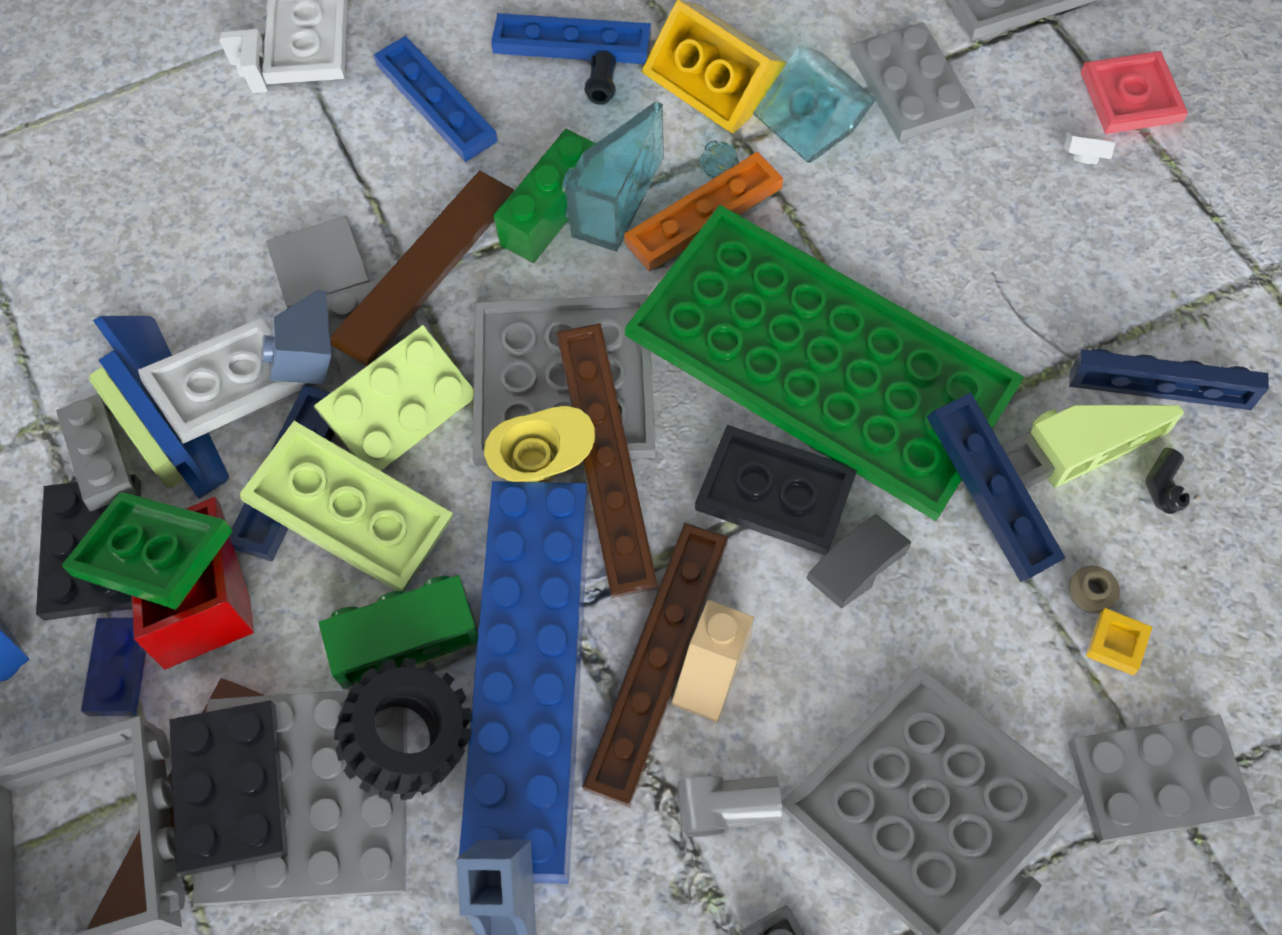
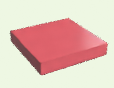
[1081,51,1188,134]

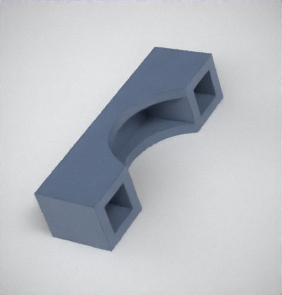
[457,840,536,935]

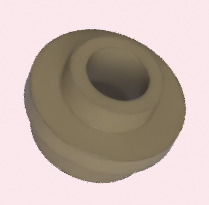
[1069,566,1120,613]

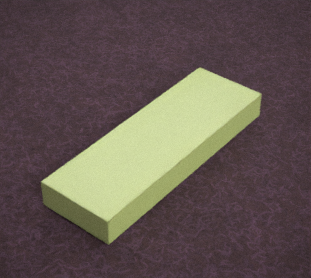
[89,367,185,488]

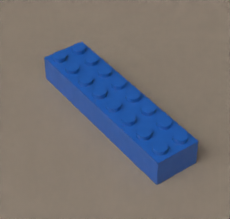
[459,481,590,884]

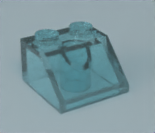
[753,45,876,163]

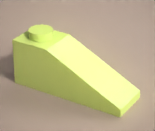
[1030,405,1184,488]

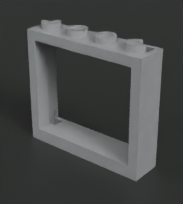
[0,716,185,935]

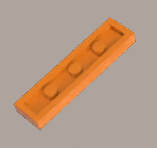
[624,151,783,272]

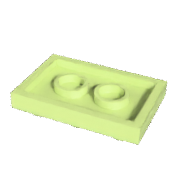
[314,325,474,471]

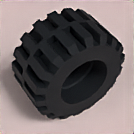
[334,658,472,800]

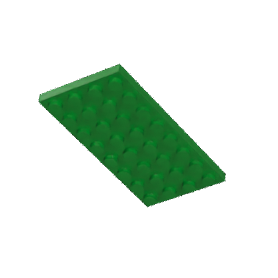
[625,205,1024,521]

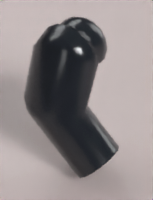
[1145,448,1190,514]

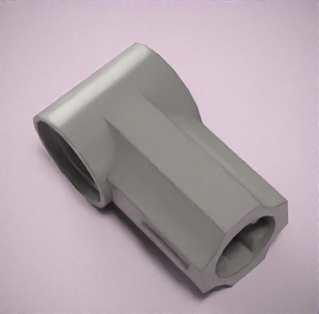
[678,775,783,837]

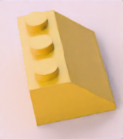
[641,0,790,133]

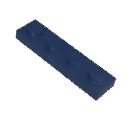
[1069,349,1269,410]
[230,385,334,562]
[926,393,1066,582]

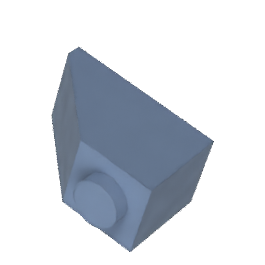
[261,290,331,384]

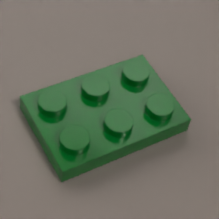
[62,491,233,610]

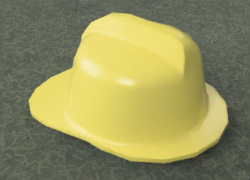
[484,406,595,482]

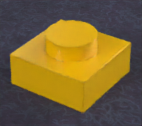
[1085,608,1153,676]

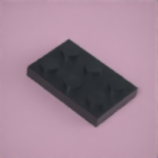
[695,425,857,555]
[36,474,141,620]
[169,700,288,876]

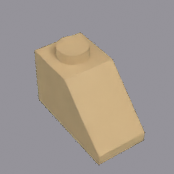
[672,600,754,723]

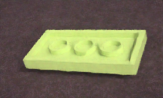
[239,421,453,592]

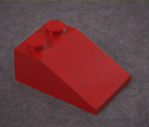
[132,497,255,670]

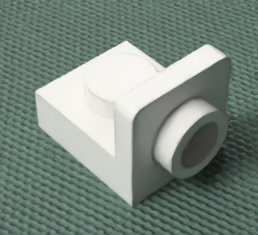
[220,29,268,93]

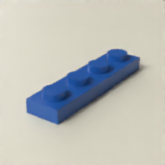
[491,13,651,64]
[373,35,498,162]

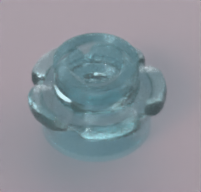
[700,140,739,179]

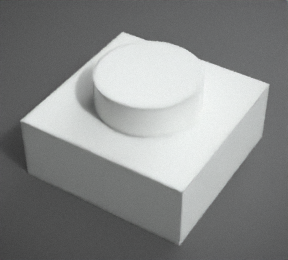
[1064,132,1115,164]

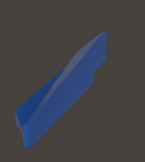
[93,316,229,499]

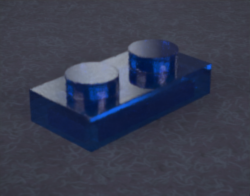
[81,617,146,716]

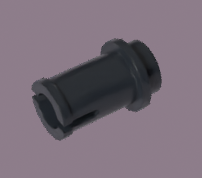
[584,52,617,105]

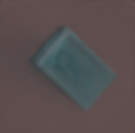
[562,102,664,252]

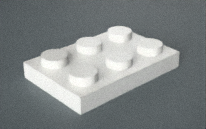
[262,0,348,84]
[138,318,305,444]

